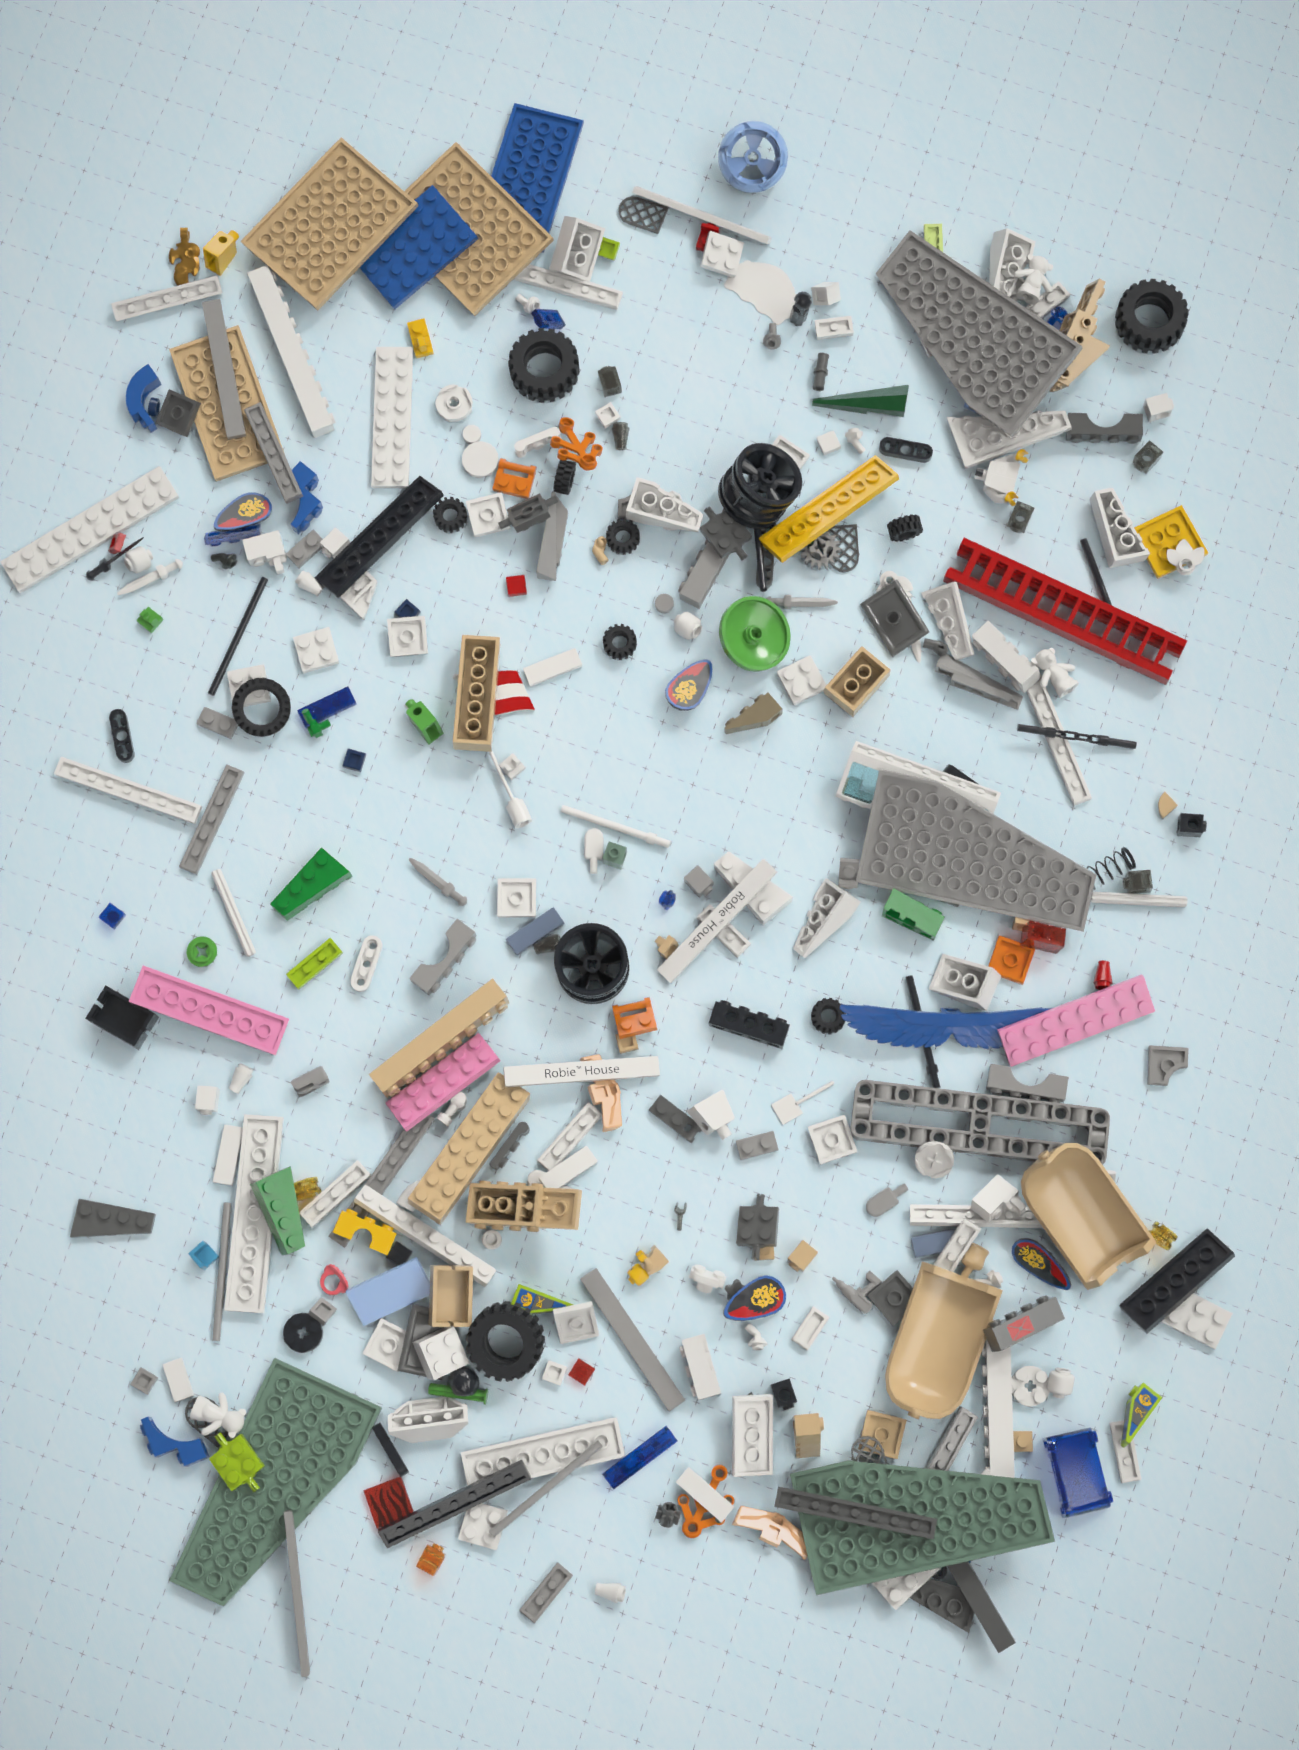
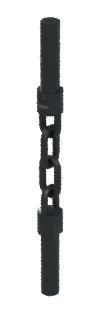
[1017,724,1137,749]

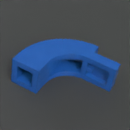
[126,364,162,433]

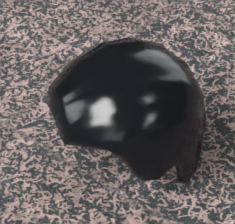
[447,1366,479,1396]

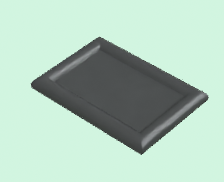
[860,579,930,657]
[397,1304,451,1380]

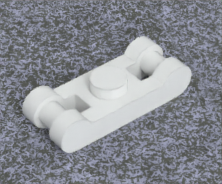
[514,427,561,458]

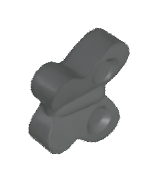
[725,1279,745,1301]

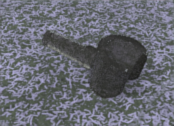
[674,1202,687,1231]

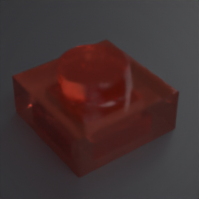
[568,1358,595,1386]

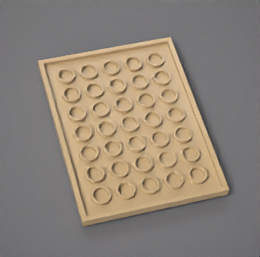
[241,137,419,311]
[404,142,554,316]

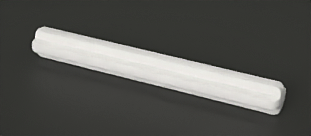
[211,869,256,957]
[1091,892,1188,907]

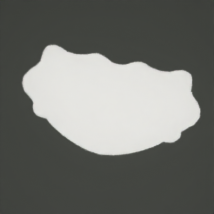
[724,260,796,325]

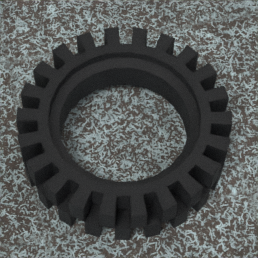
[232,677,291,737]

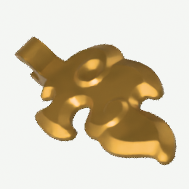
[169,227,200,286]

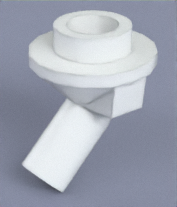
[515,293,540,315]
[845,428,866,454]
[975,1270,1003,1288]
[745,1323,768,1350]

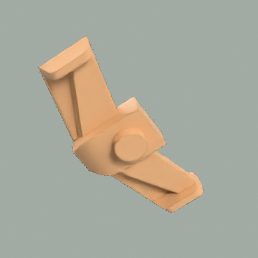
[580,1054,622,1132]
[732,1506,808,1560]

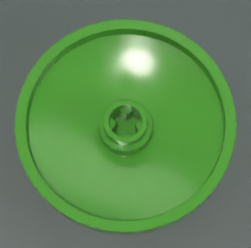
[719,596,791,672]

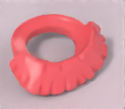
[320,1264,349,1295]

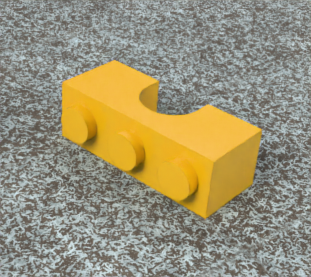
[332,1208,397,1255]

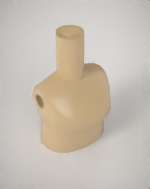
[961,1243,989,1278]

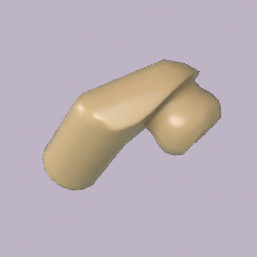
[592,536,609,565]

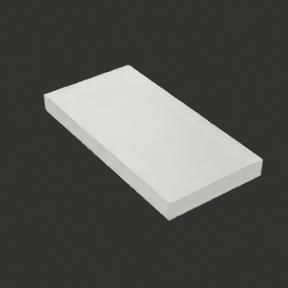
[732,1394,773,1477]

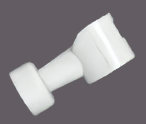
[436,1092,467,1127]

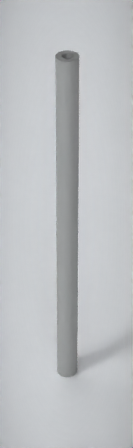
[212,1202,231,1341]
[489,1440,603,1538]

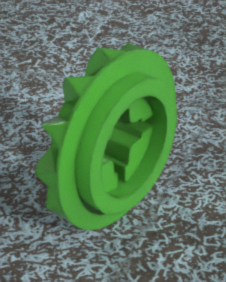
[186,936,217,967]

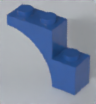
[291,461,323,535]
[140,1417,210,1467]

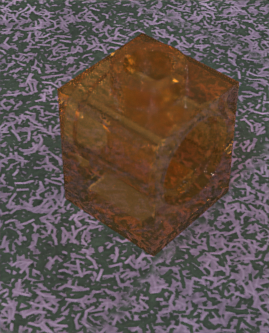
[416,1543,447,1576]

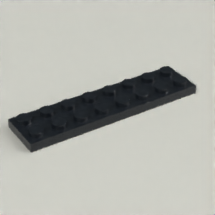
[314,476,444,598]

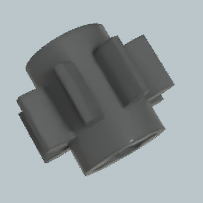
[655,1502,681,1528]

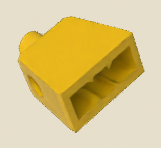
[203,230,239,276]

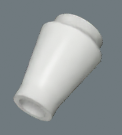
[295,570,324,596]
[229,1063,254,1094]
[595,1583,626,1603]

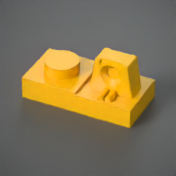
[407,318,434,359]

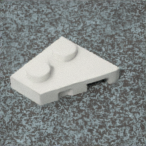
[340,571,378,620]

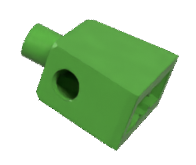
[404,699,444,745]

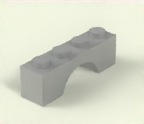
[409,918,477,995]
[986,1064,1069,1103]

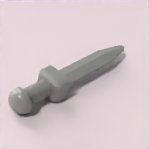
[766,595,838,609]
[409,858,467,906]

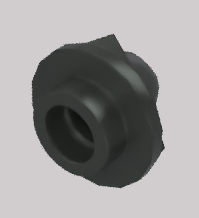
[211,553,237,569]

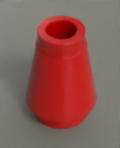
[1093,960,1113,990]

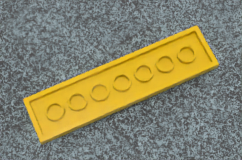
[759,455,899,563]

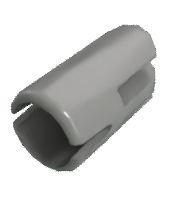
[291,1066,330,1097]

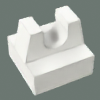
[499,753,526,781]

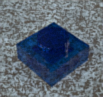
[98,903,126,930]

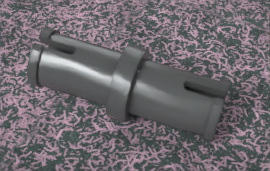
[812,353,829,391]

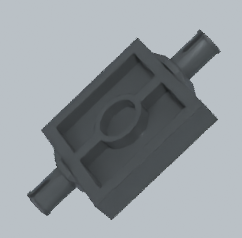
[498,493,558,533]
[699,506,752,561]
[736,1194,780,1260]

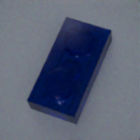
[531,309,566,329]

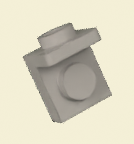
[838,858,859,890]

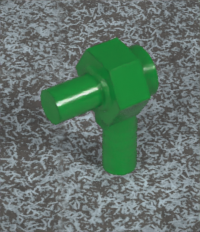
[302,709,331,738]

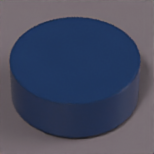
[148,397,160,417]

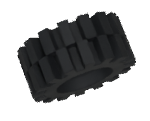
[553,460,576,495]
[433,497,468,533]
[887,514,923,542]
[606,518,640,555]
[603,624,637,660]
[811,997,846,1034]

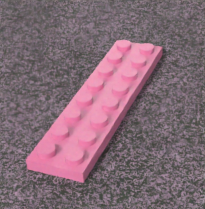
[129,965,289,1056]
[997,974,1155,1067]

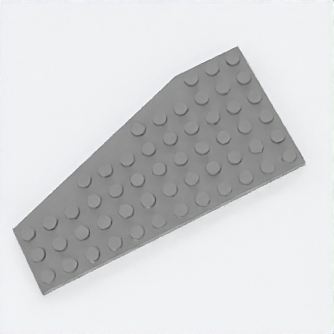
[876,230,1083,437]
[856,769,1096,932]

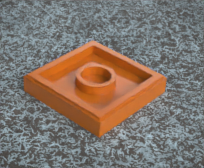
[988,935,1036,985]

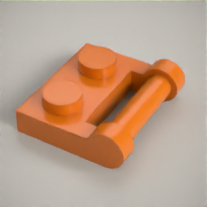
[492,458,537,499]
[612,997,657,1039]

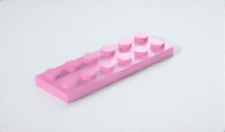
[385,1033,500,1132]

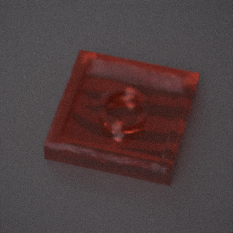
[363,1477,414,1529]

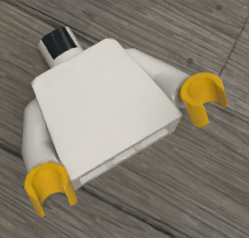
[974,449,1029,506]

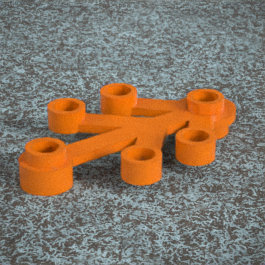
[550,417,603,471]
[677,1465,734,1538]

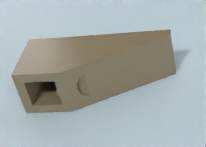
[724,692,783,734]

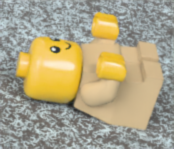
[627,1245,669,1286]

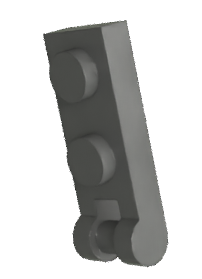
[649,1094,702,1143]
[489,1122,530,1170]

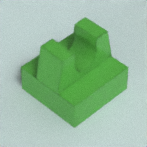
[136,607,164,634]

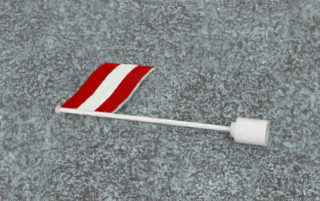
[453,670,535,829]

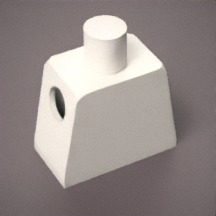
[687,1089,735,1140]

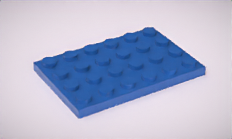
[360,185,479,309]

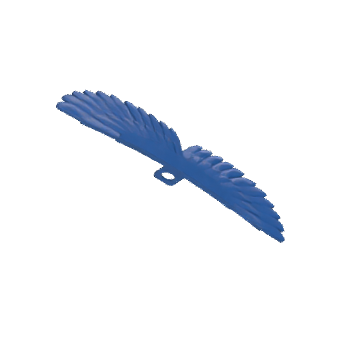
[840,1004,1052,1049]

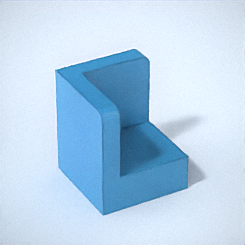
[188,1241,219,1270]

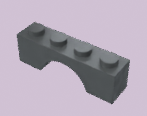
[1066,413,1143,444]

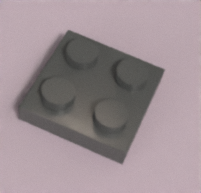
[155,389,201,437]
[867,1270,913,1326]

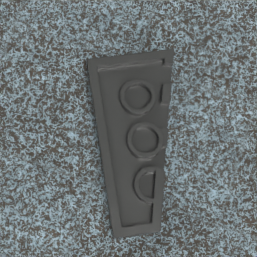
[70,1199,156,1238]
[910,1578,974,1633]

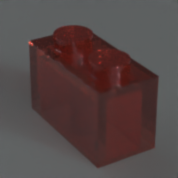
[1020,920,1066,954]

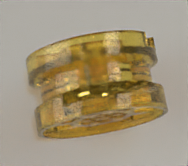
[294,1177,322,1201]
[1149,1221,1178,1251]

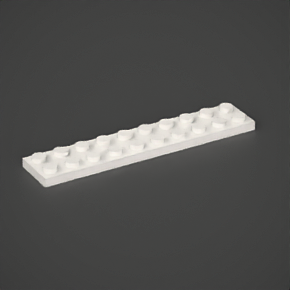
[0,466,180,594]
[224,1114,284,1314]

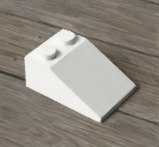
[929,954,1001,1011]

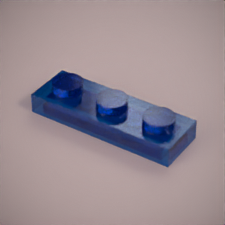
[204,524,262,546]
[297,686,357,728]

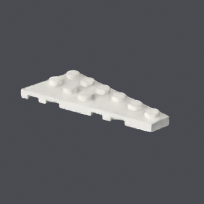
[947,411,1072,469]

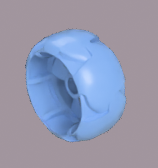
[718,121,788,193]

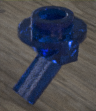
[1047,306,1068,326]

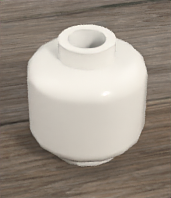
[124,546,153,574]
[674,612,702,640]
[1047,1367,1075,1399]

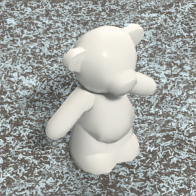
[1014,254,1053,305]
[1031,648,1079,698]
[190,1392,246,1439]

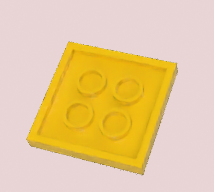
[1134,505,1208,579]

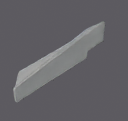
[536,491,568,581]
[935,654,1023,710]

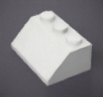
[549,216,605,282]

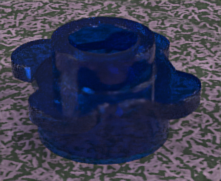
[659,890,676,910]

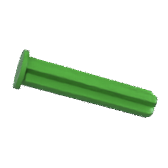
[428,1383,488,1405]

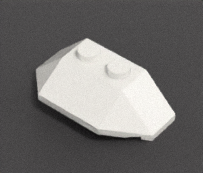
[388,1397,468,1443]

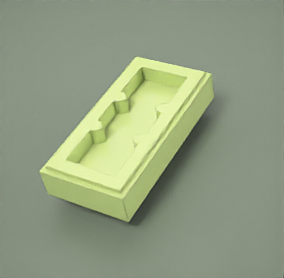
[923,224,943,252]

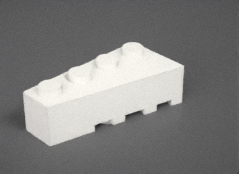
[1089,487,1150,568]

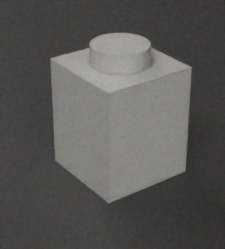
[684,865,714,898]

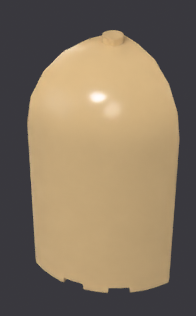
[1021,1143,1157,1290]
[885,1261,1003,1419]

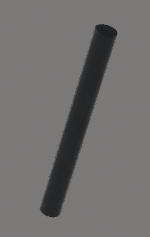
[1080,538,1112,605]

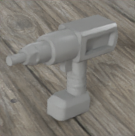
[832,1270,882,1315]

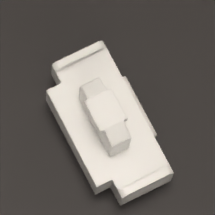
[689,1264,727,1293]

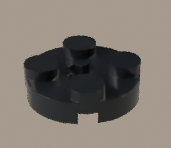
[283,1313,323,1353]

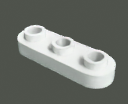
[351,935,383,992]

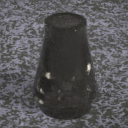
[611,422,630,450]
[533,933,561,955]

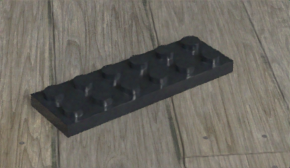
[1119,1228,1235,1334]

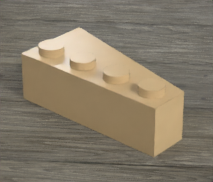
[792,1413,824,1459]

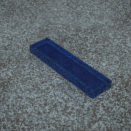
[602,1425,678,1490]

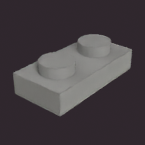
[286,529,323,569]
[196,707,238,739]
[736,1131,779,1160]

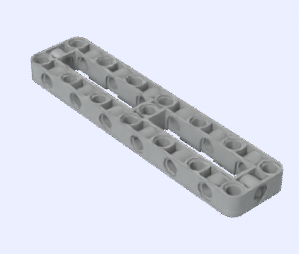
[850,1080,1110,1165]

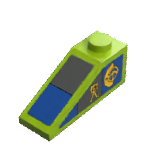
[511,1284,574,1315]
[1121,1383,1163,1448]

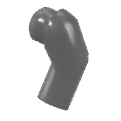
[923,638,948,656]

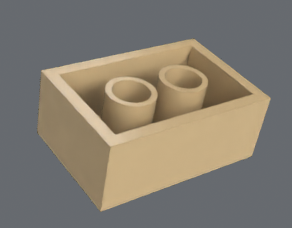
[824,646,891,717]

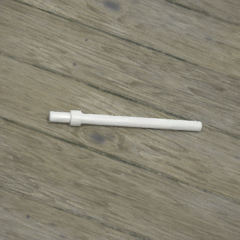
[561,805,671,848]

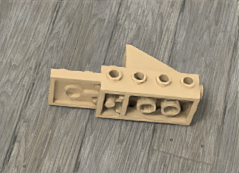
[1050,278,1110,392]
[465,1181,582,1232]

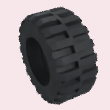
[1115,278,1189,354]
[508,328,580,403]
[466,1301,545,1382]

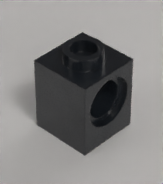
[1177,813,1207,838]
[770,1378,797,1411]

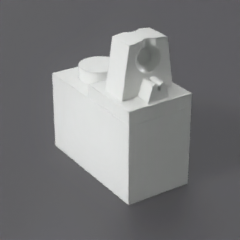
[242,530,287,575]
[971,1174,1026,1223]

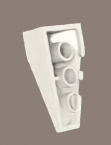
[989,228,1036,297]
[626,477,704,532]

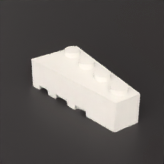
[972,620,1041,693]
[714,851,793,925]

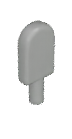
[866,1183,909,1217]

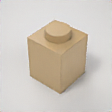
[788,1240,818,1272]

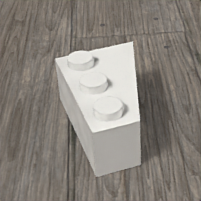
[679,1333,721,1401]

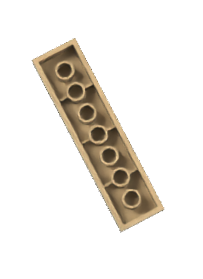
[369,978,510,1098]
[408,1072,530,1226]

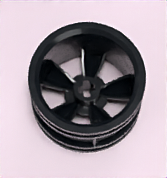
[718,443,803,529]
[554,923,630,1004]

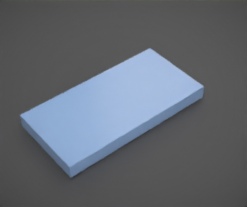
[346,1257,430,1326]

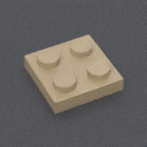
[858,1410,906,1459]

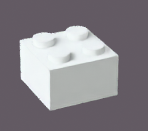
[412,1326,469,1380]

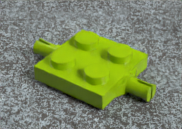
[209,1432,265,1493]

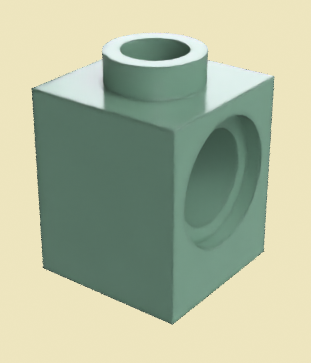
[602,841,627,870]

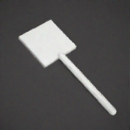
[771,1081,834,1125]

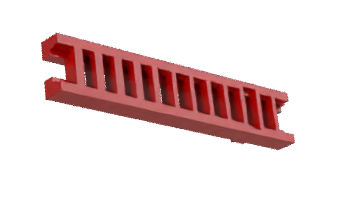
[943,537,1188,685]

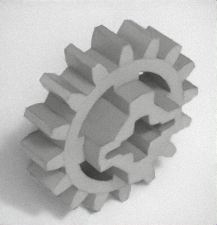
[800,530,841,570]

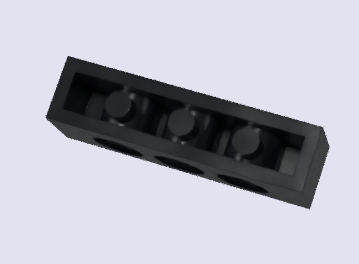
[708,1000,790,1049]

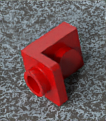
[696,223,719,252]

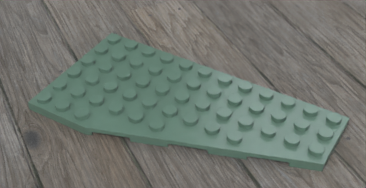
[169,1358,382,1606]
[790,1460,1055,1595]

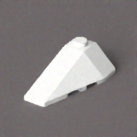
[793,878,861,958]

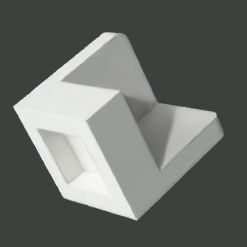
[811,282,841,305]

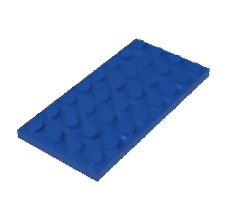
[491,103,584,253]

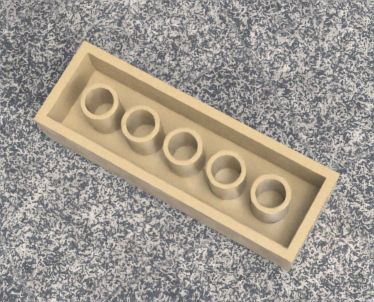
[453,635,501,752]

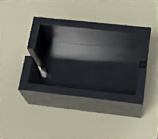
[85,985,159,1050]

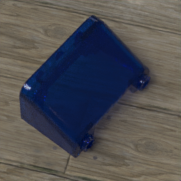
[1042,1427,1114,1518]

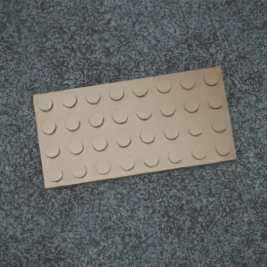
[169,325,286,482]

